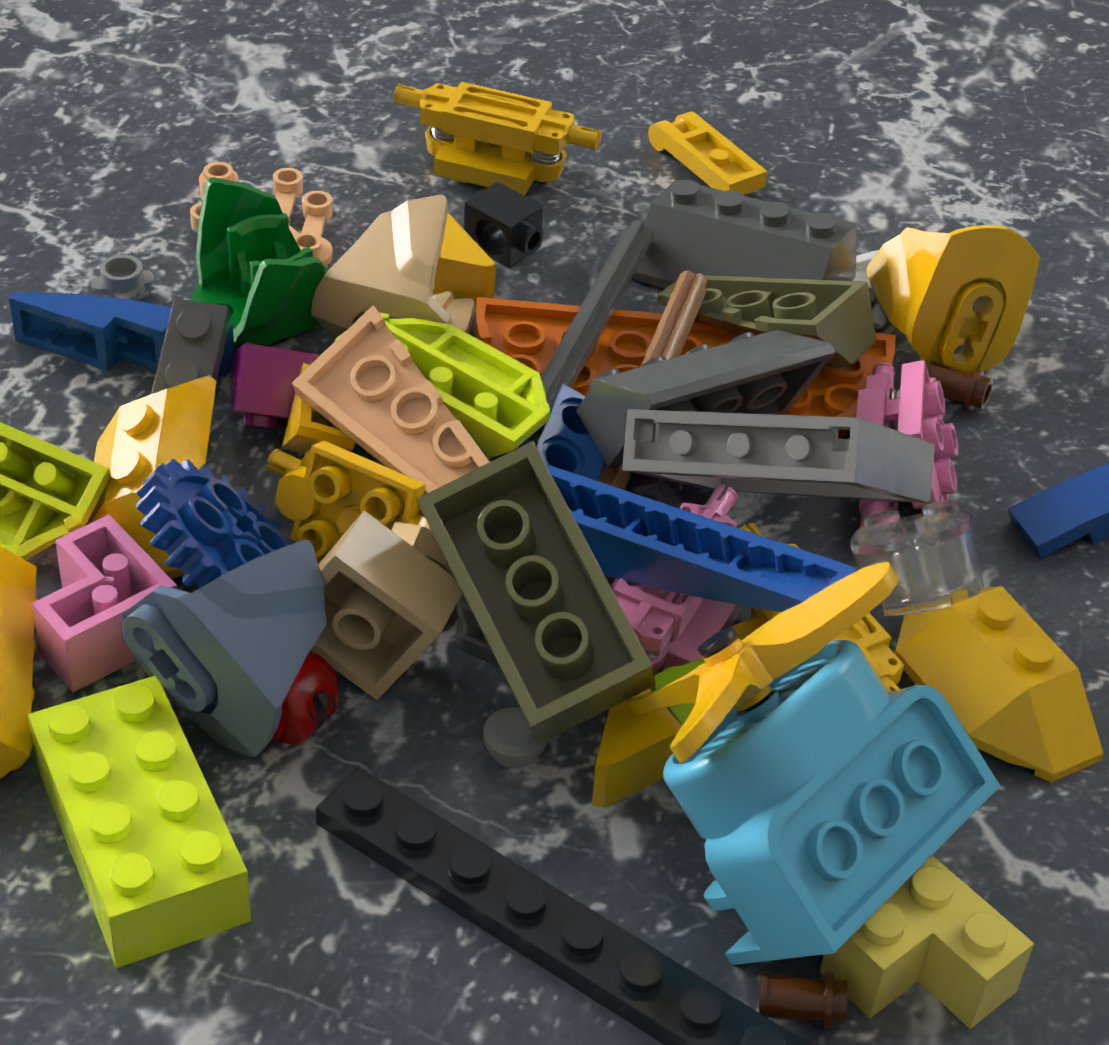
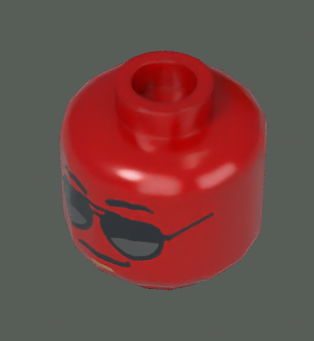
[270,652,340,745]

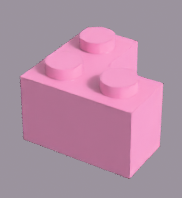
[32,514,177,693]

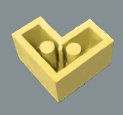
[820,855,1034,1029]

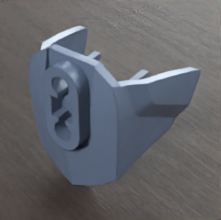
[122,540,327,757]

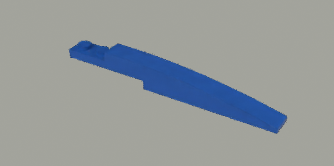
[351,444,858,612]

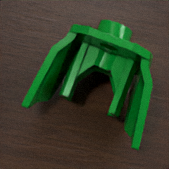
[190,177,329,349]

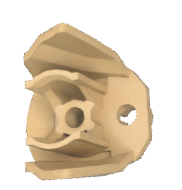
[311,195,476,337]

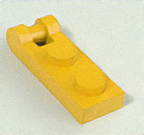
[648,111,768,195]

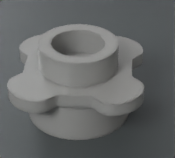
[91,255,154,300]

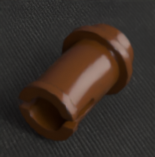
[926,360,993,412]
[759,972,847,1031]

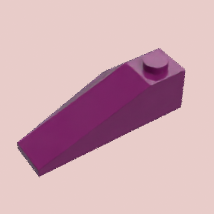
[230,343,320,430]

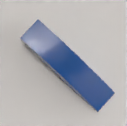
[9,292,235,378]
[1008,463,1109,559]

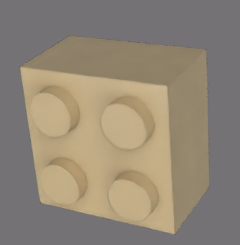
[310,511,463,700]

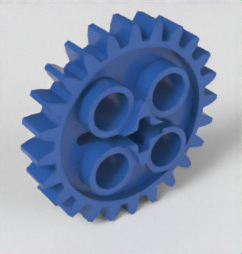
[136,459,295,588]

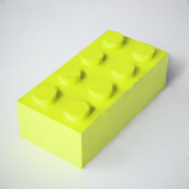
[27,676,251,969]

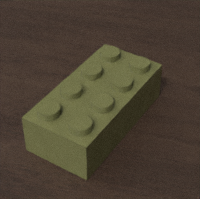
[416,441,656,744]

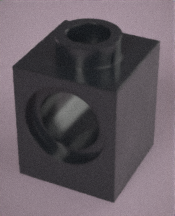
[464,182,544,268]

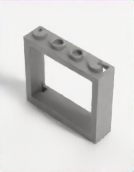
[622,409,935,503]

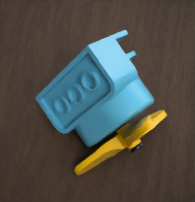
[625,562,1000,965]

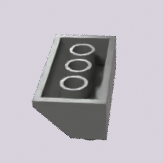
[631,179,857,289]
[576,330,836,468]

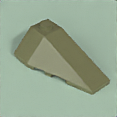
[657,275,876,368]

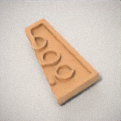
[291,305,490,495]

